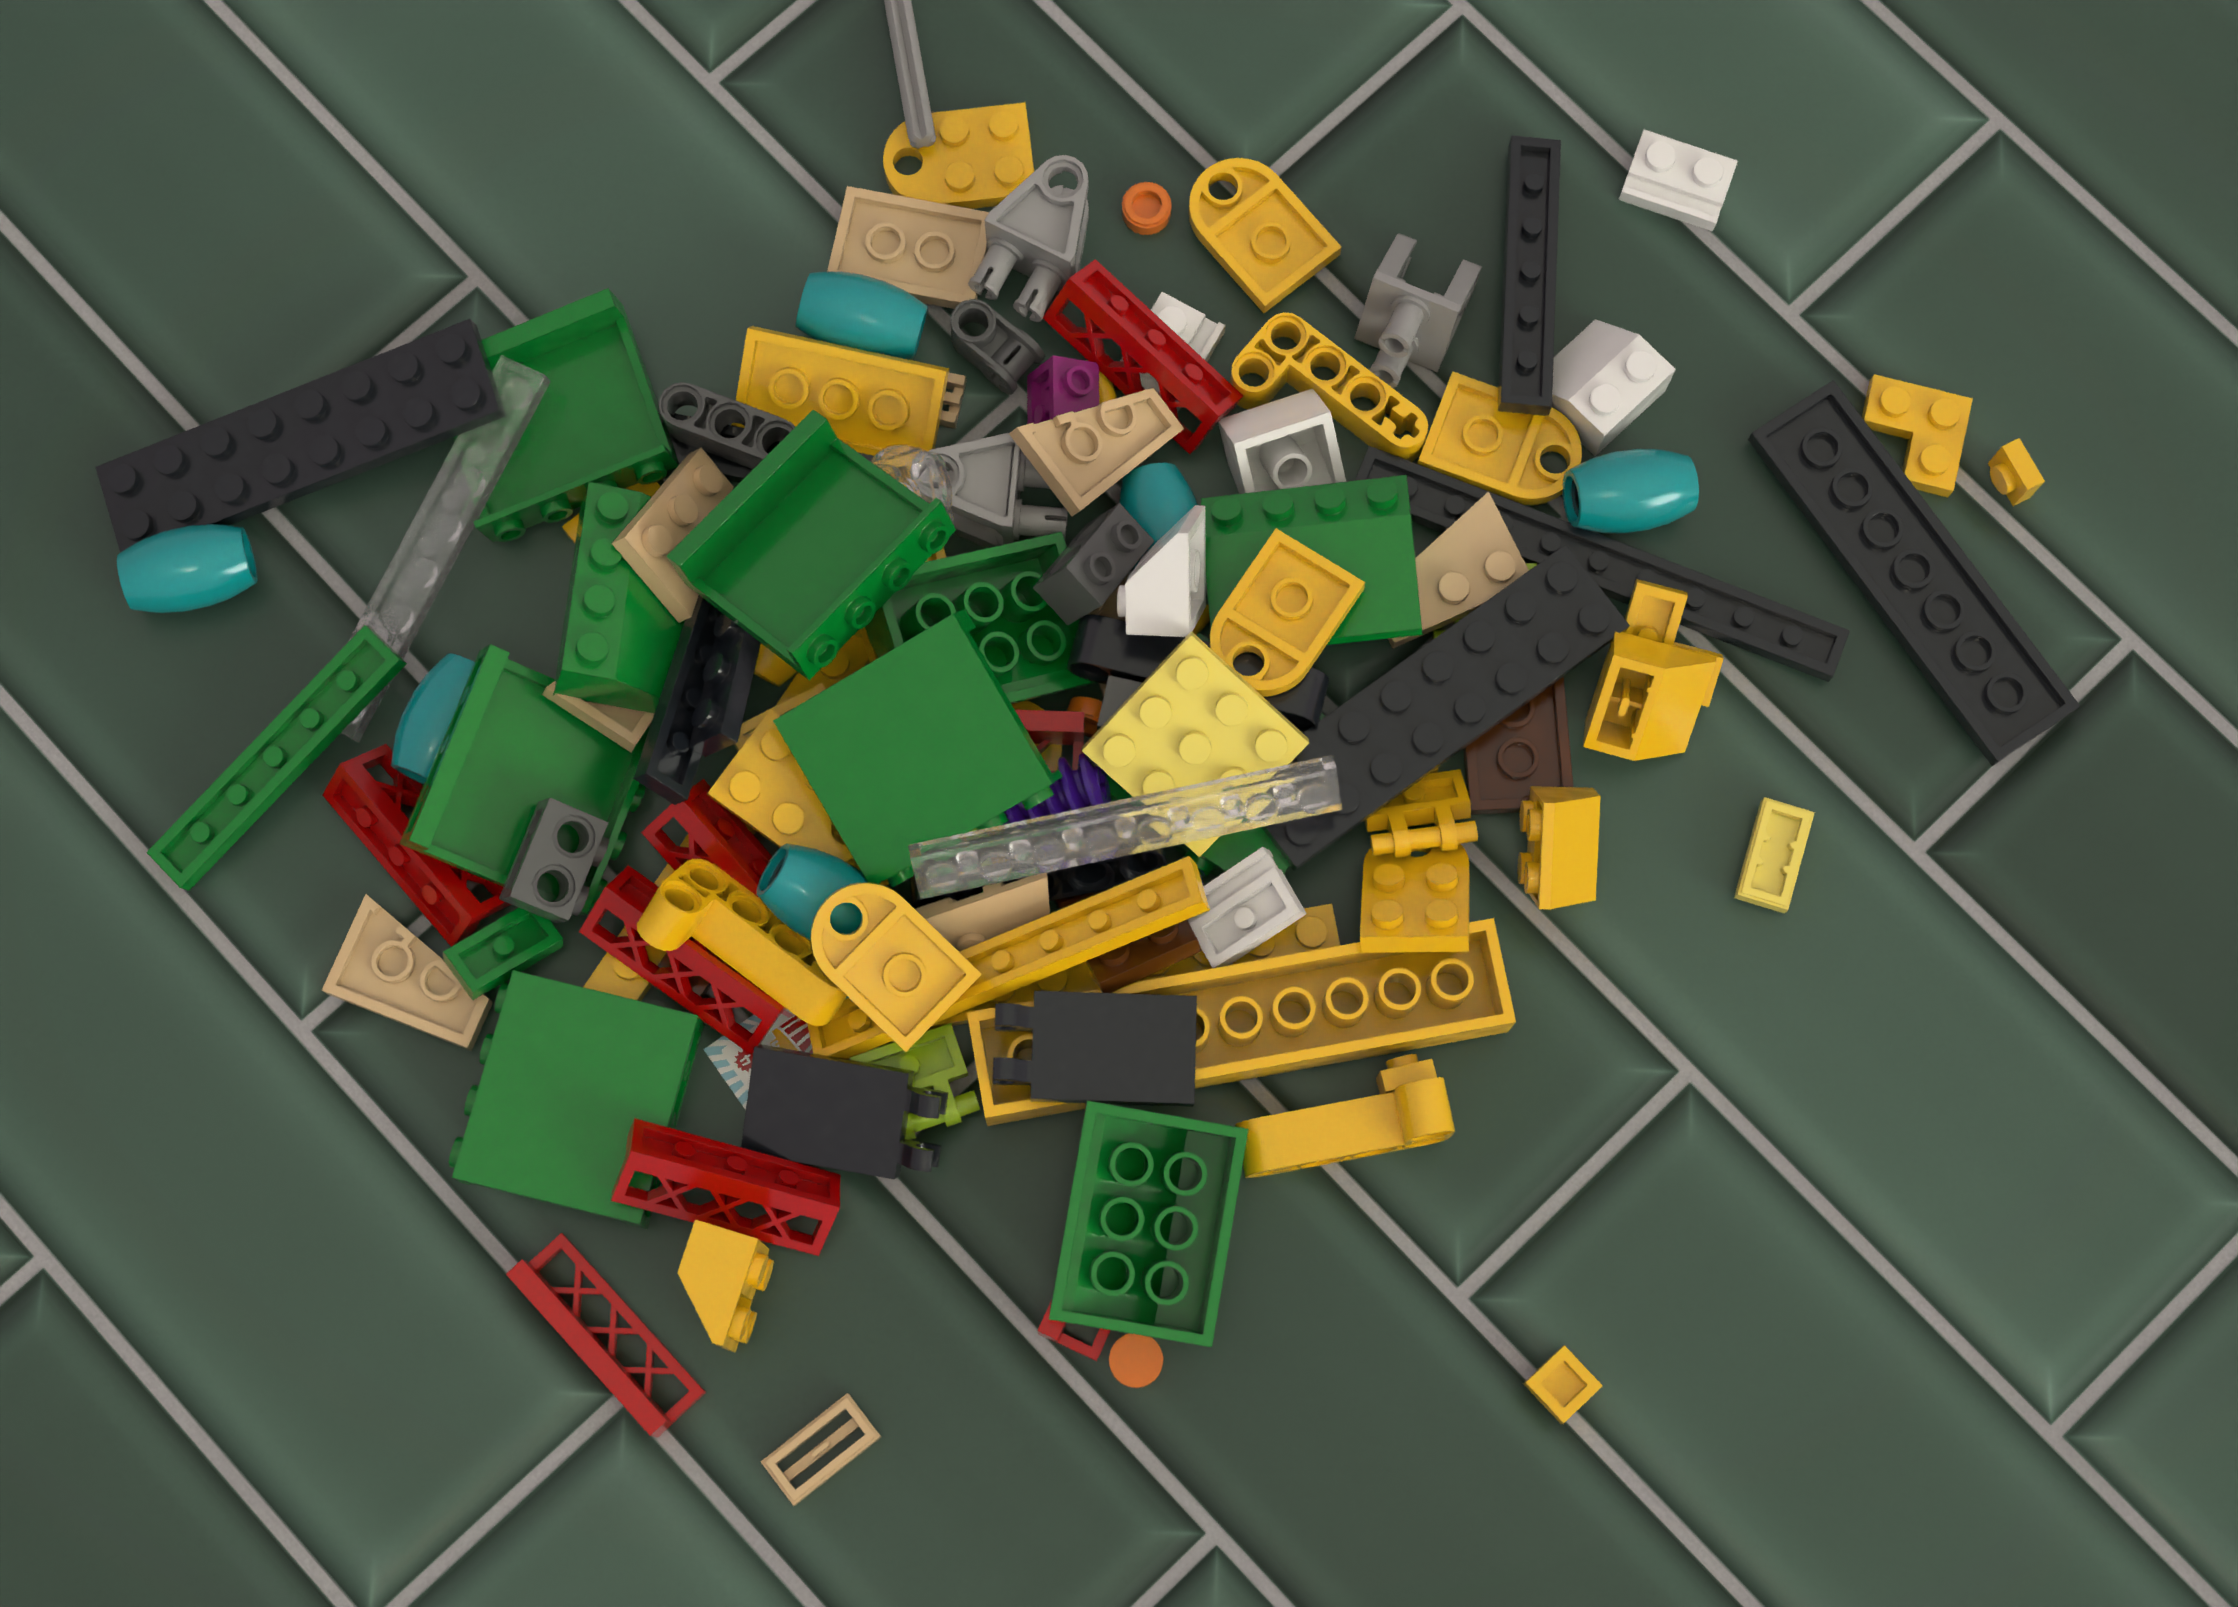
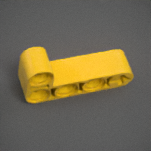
[1230,312,1428,462]
[637,858,847,1026]
[1235,1077,1455,1178]

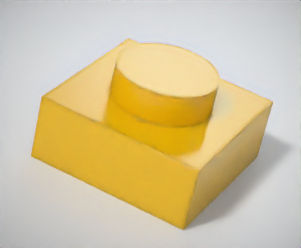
[1988,438,2045,506]
[1376,1054,1437,1094]
[1523,1345,1603,1424]

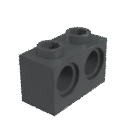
[1033,503,1154,625]
[499,798,609,923]

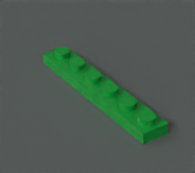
[146,625,407,891]

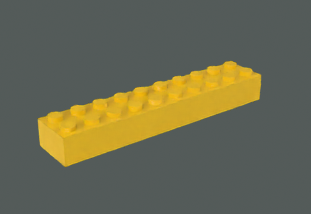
[967,918,1516,1126]

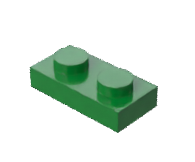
[443,907,563,1000]

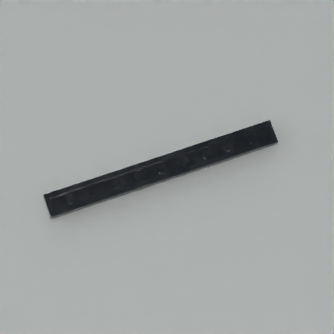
[1355,446,1850,682]

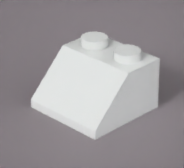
[1552,319,1676,456]
[1218,388,1346,494]
[1117,505,1206,637]

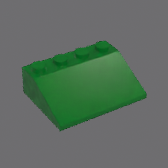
[1201,475,1423,645]
[553,482,685,713]
[865,532,1097,704]
[1049,1101,1248,1347]

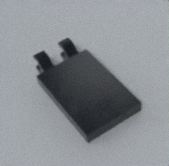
[993,991,1197,1107]
[741,1044,948,1180]

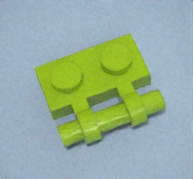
[850,1023,981,1140]

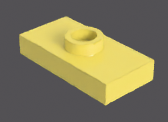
[1734,797,1815,913]

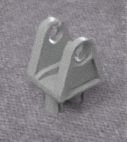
[968,155,1089,322]
[1354,233,1482,388]
[913,433,1068,548]

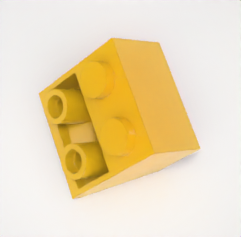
[1583,632,1716,761]
[1517,786,1601,910]
[677,1220,774,1353]

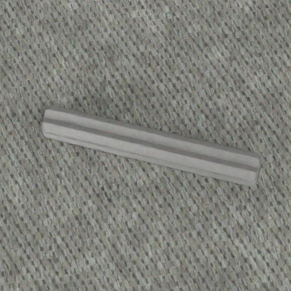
[884,0,936,149]

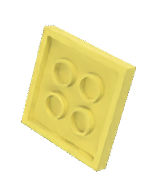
[1082,631,1309,857]

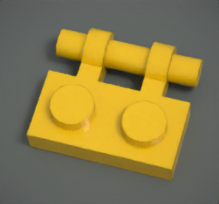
[1365,769,1478,858]

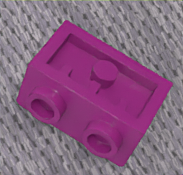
[1027,355,1099,424]

